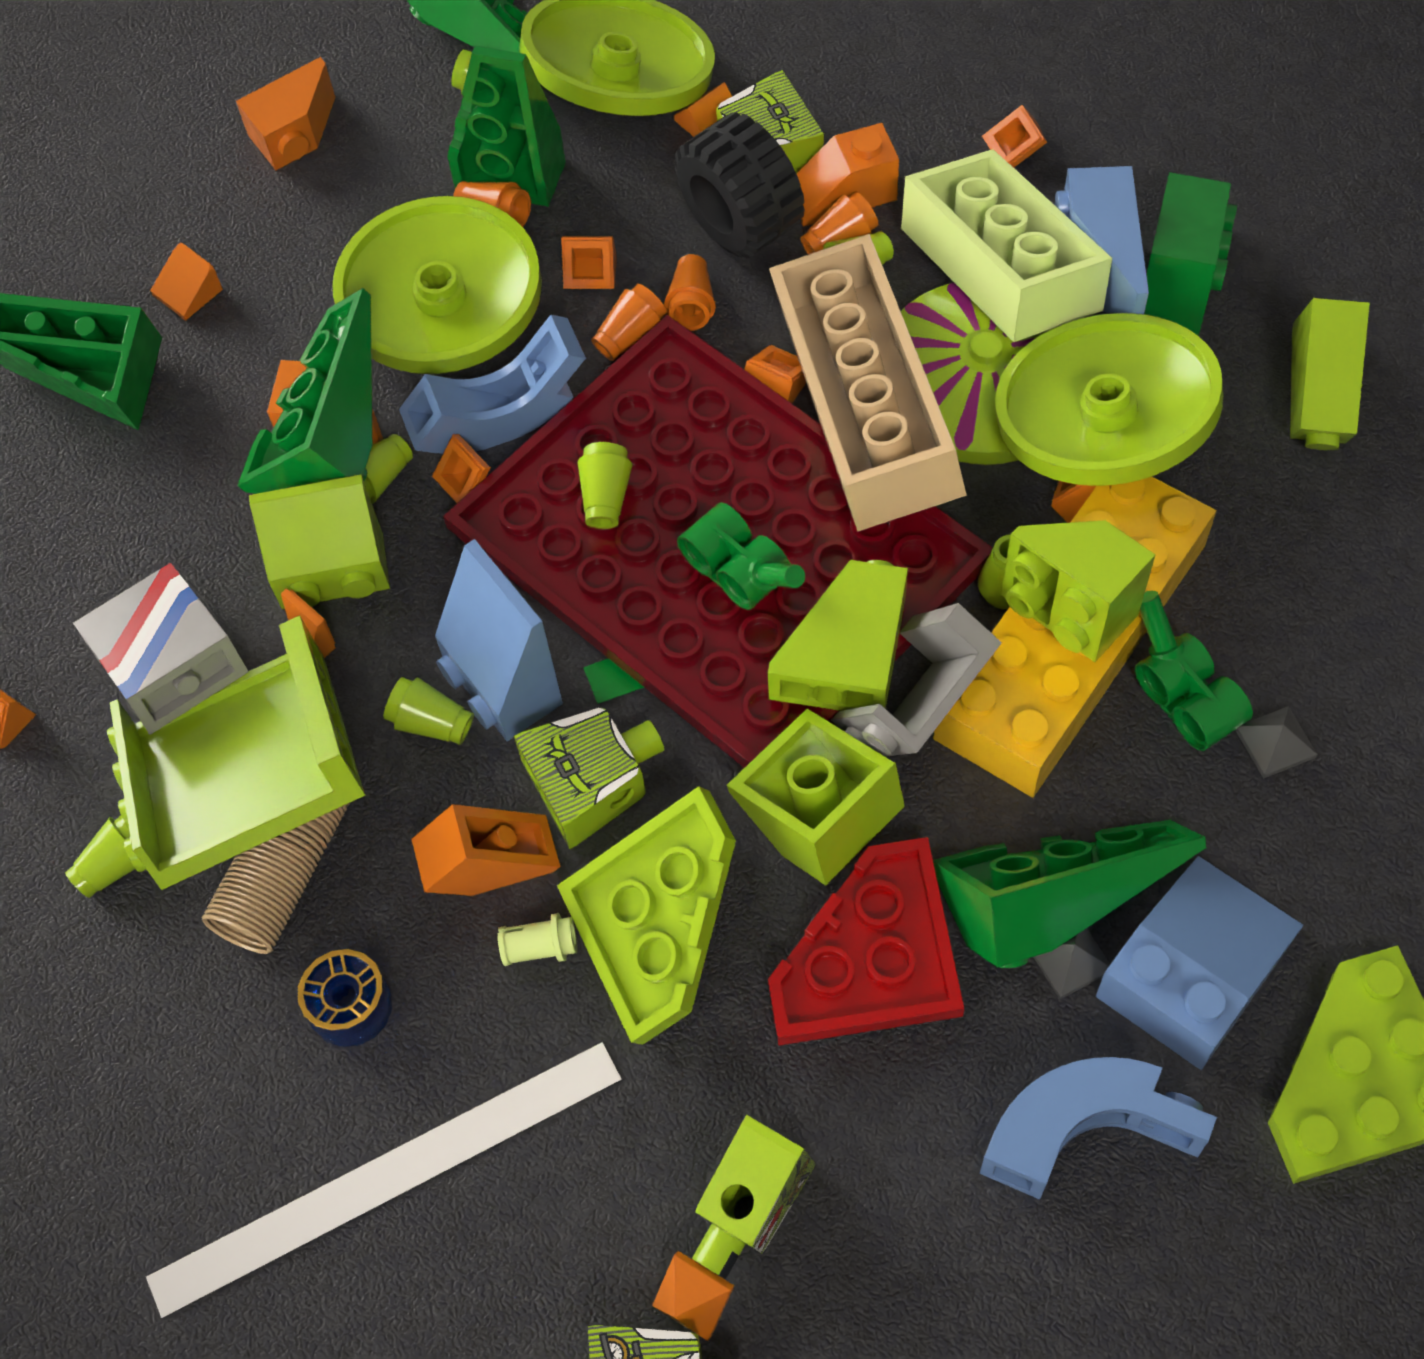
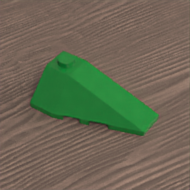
[407,0,528,53]
[447,46,566,207]
[238,288,372,494]
[933,820,1206,968]

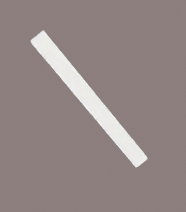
[146,1042,622,1318]

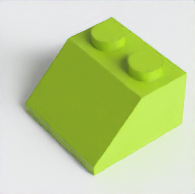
[249,475,390,609]
[727,709,905,886]

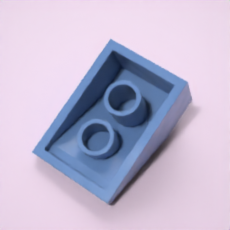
[1055,166,1149,316]
[435,539,563,741]
[1096,856,1303,1071]

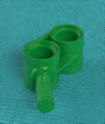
[677,502,805,610]
[1135,590,1253,751]

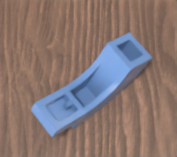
[399,315,586,454]
[979,1057,1217,1199]

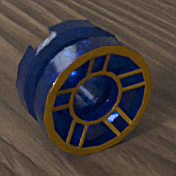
[298,949,392,1047]

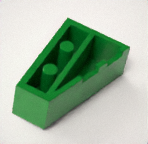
[1144,172,1237,336]
[0,293,163,430]

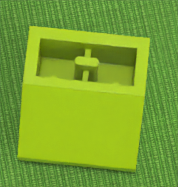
[1001,520,1156,662]

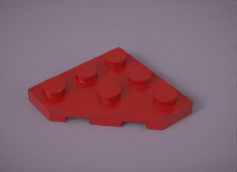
[768,837,964,1046]

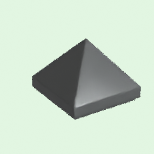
[1235,706,1318,779]
[1033,928,1110,1000]

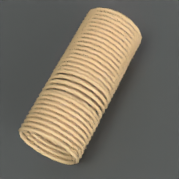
[201,803,350,954]

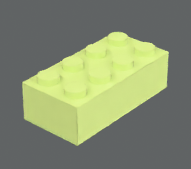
[901,149,1112,342]

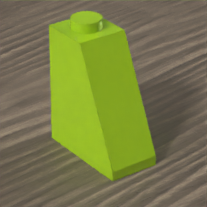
[1290,298,1370,450]
[768,560,908,711]

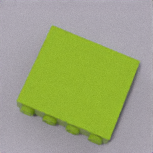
[107,616,365,890]

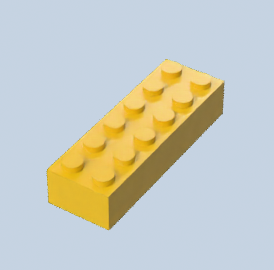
[933,476,1217,798]

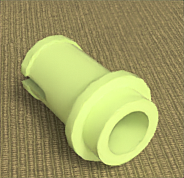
[498,913,577,966]

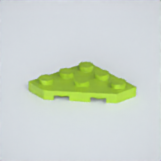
[557,786,736,1045]
[1268,945,1424,1184]

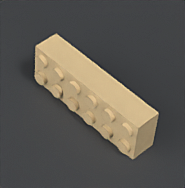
[769,234,967,532]

